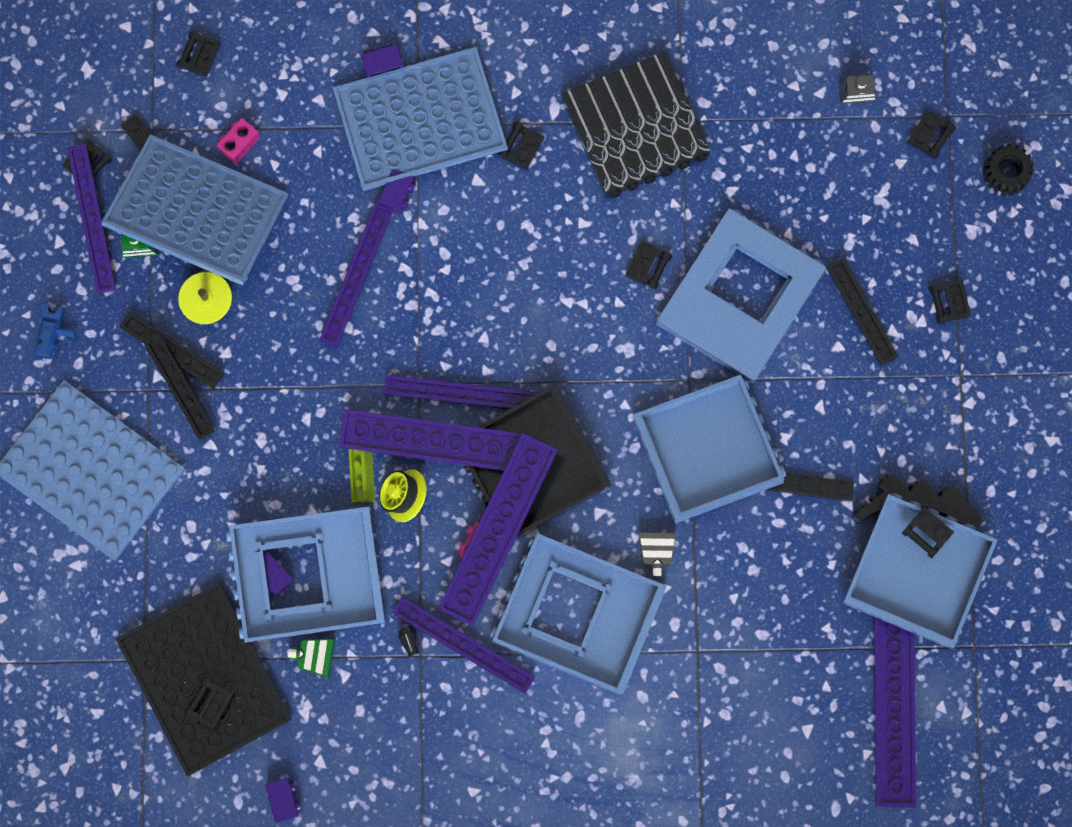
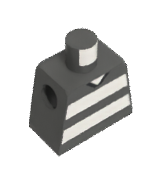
[839,74,876,104]
[639,533,676,577]

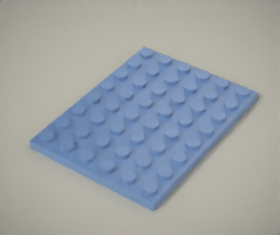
[333,47,508,191]
[102,134,289,285]
[0,380,186,562]

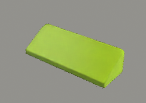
[348,449,375,504]

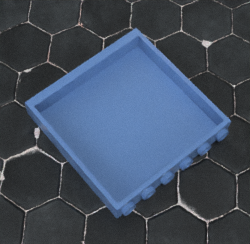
[633,375,786,524]
[842,493,998,649]

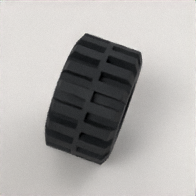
[983,144,1034,196]

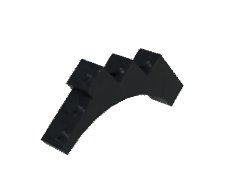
[852,474,984,527]

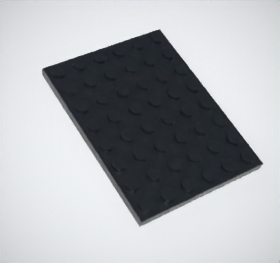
[116,583,292,777]

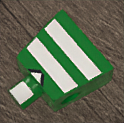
[121,234,158,258]
[288,639,335,678]

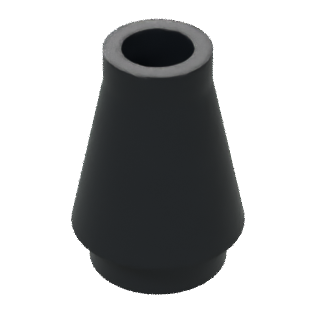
[397,626,419,656]

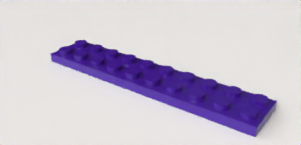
[339,409,536,471]
[438,433,558,626]
[874,617,916,808]

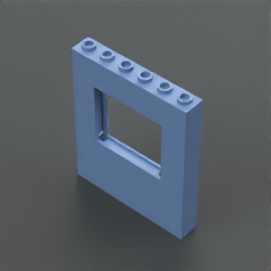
[656,208,826,384]
[226,507,385,643]
[490,533,667,696]

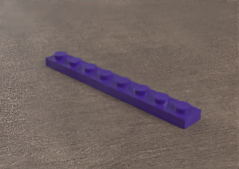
[67,143,117,295]
[319,203,393,349]
[384,375,538,409]
[392,597,535,694]

